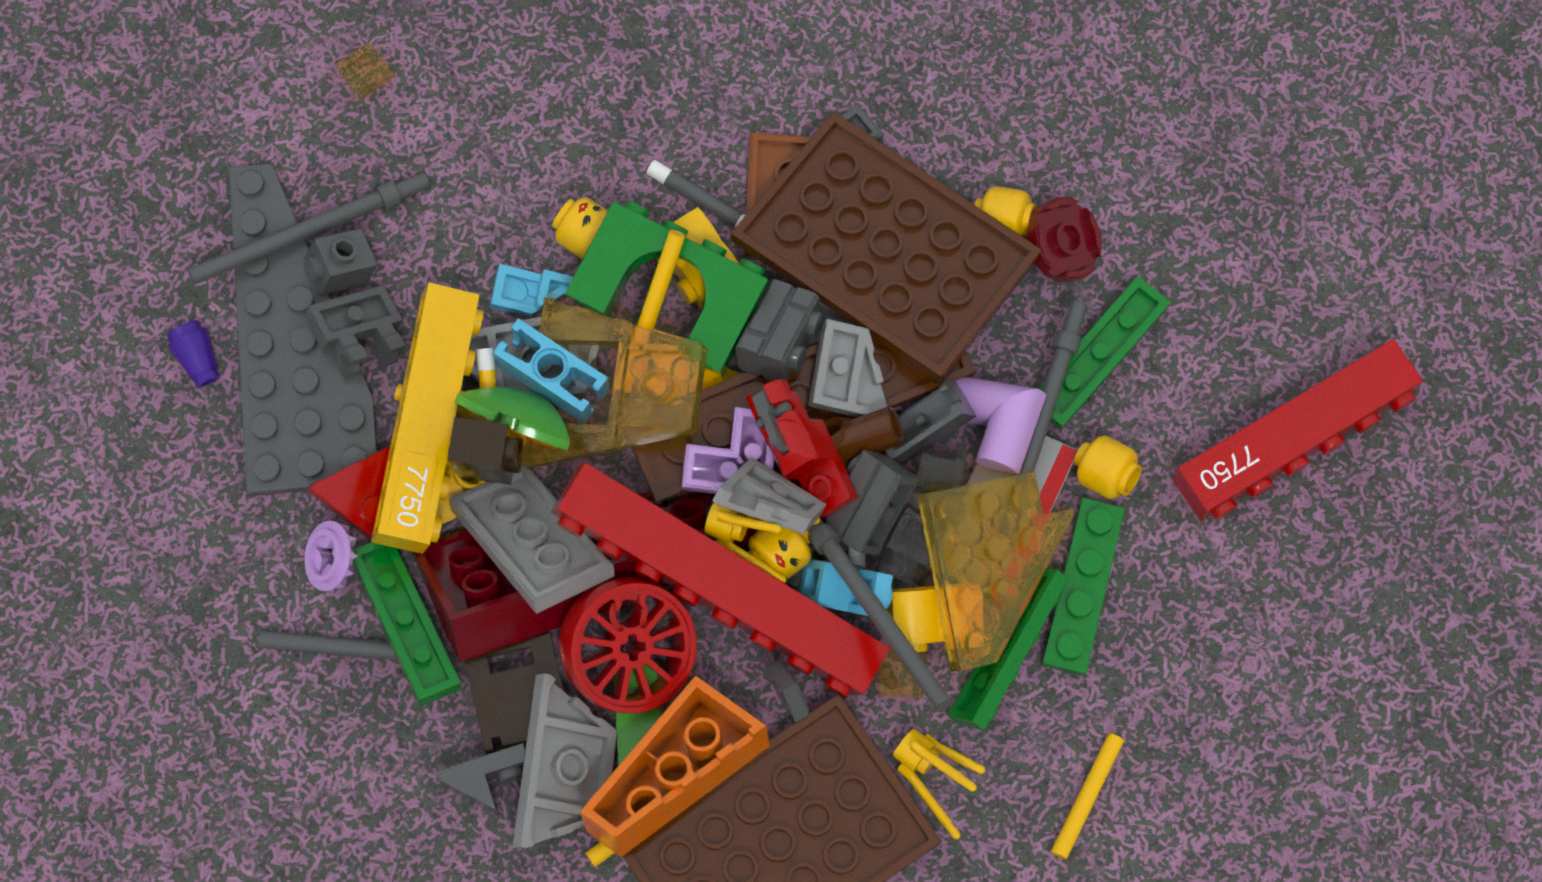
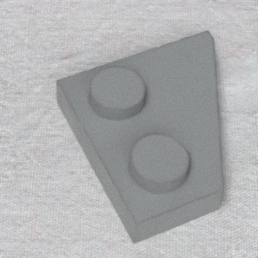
[808,319,892,417]
[712,457,827,534]

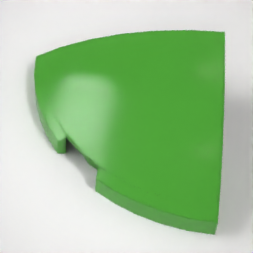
[455,387,570,451]

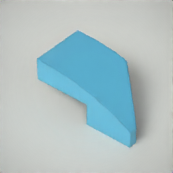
[488,264,573,316]

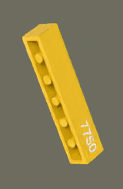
[371,282,483,554]

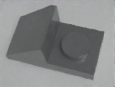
[436,743,526,815]

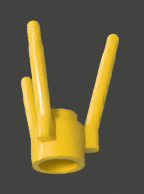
[705,502,820,583]
[893,728,985,839]

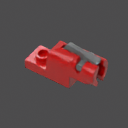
[746,379,859,519]

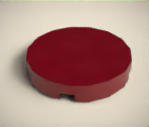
[1026,197,1102,282]

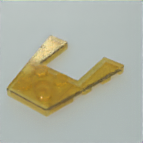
[522,297,707,469]

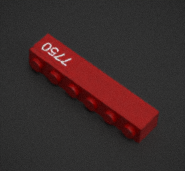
[1172,339,1423,522]

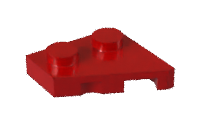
[306,445,390,541]

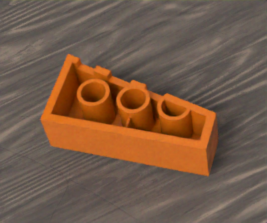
[580,675,770,857]

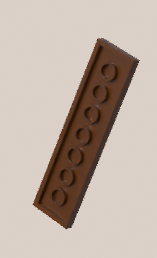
[622,337,975,505]

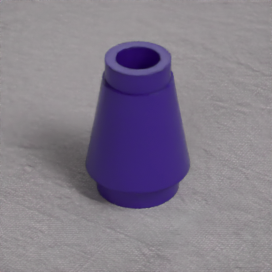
[167,320,220,388]

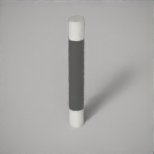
[646,160,746,228]

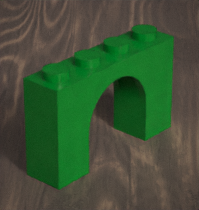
[565,200,770,376]

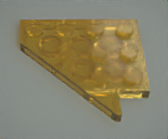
[917,472,1074,672]

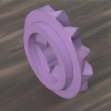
[305,521,358,592]

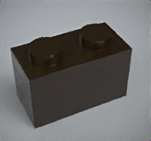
[447,417,523,485]

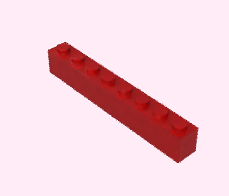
[550,463,890,698]

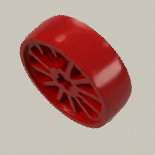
[559,576,697,714]

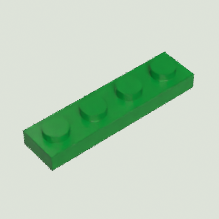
[1038,276,1171,431]
[1041,497,1125,677]
[352,543,461,707]
[947,566,1069,730]

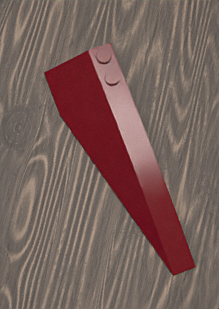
[412,473,802,662]

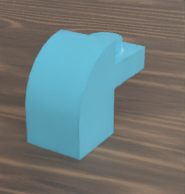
[798,559,893,616]

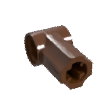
[824,406,904,470]

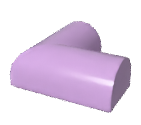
[956,377,1047,475]
[681,407,774,494]

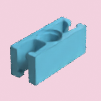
[493,318,610,425]

